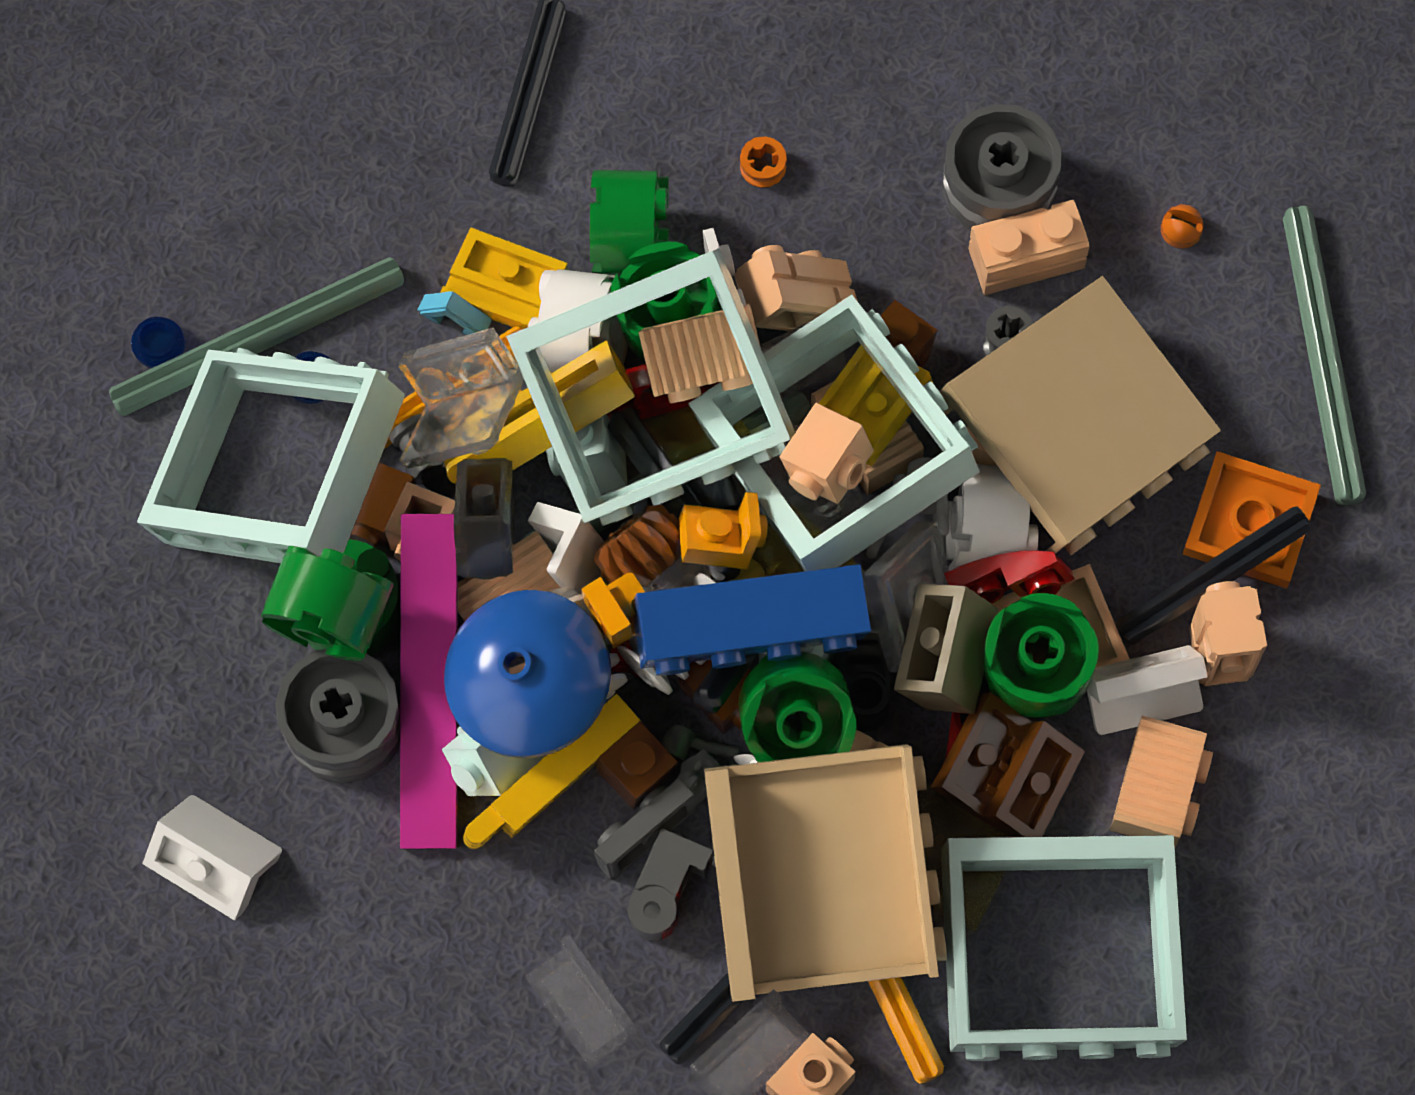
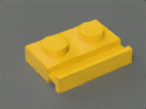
[440,227,569,329]
[818,345,933,467]

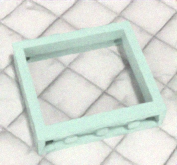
[506,248,795,526]
[688,294,980,571]
[137,348,405,563]
[941,835,1187,1061]

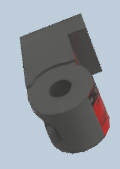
[627,828,714,942]

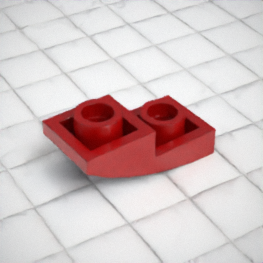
[944,550,1075,604]

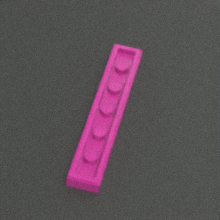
[400,514,458,849]

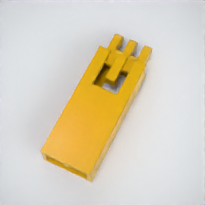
[441,340,635,484]
[463,694,641,849]

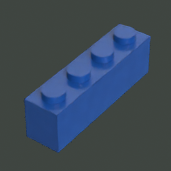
[631,564,871,676]

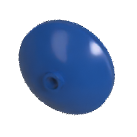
[444,590,611,758]

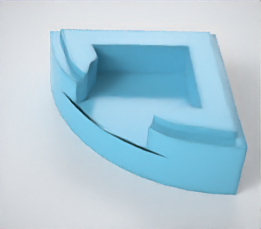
[417,291,492,336]

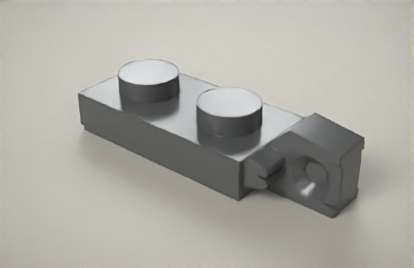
[594,750,721,880]

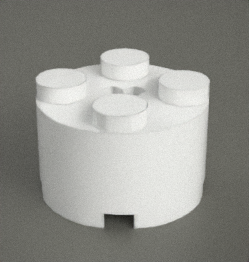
[528,269,628,373]
[945,464,1038,571]

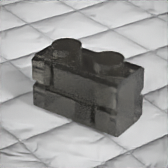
[453,458,515,580]

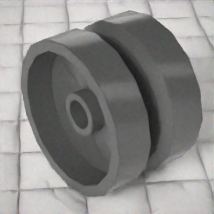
[942,104,1061,230]
[275,648,400,783]

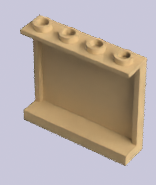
[939,276,1221,556]
[704,745,947,1002]

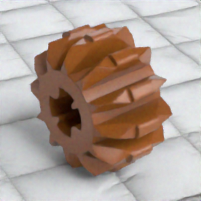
[593,504,681,587]

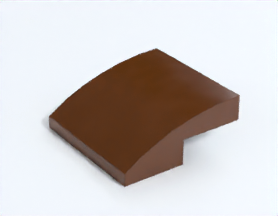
[931,692,1085,837]

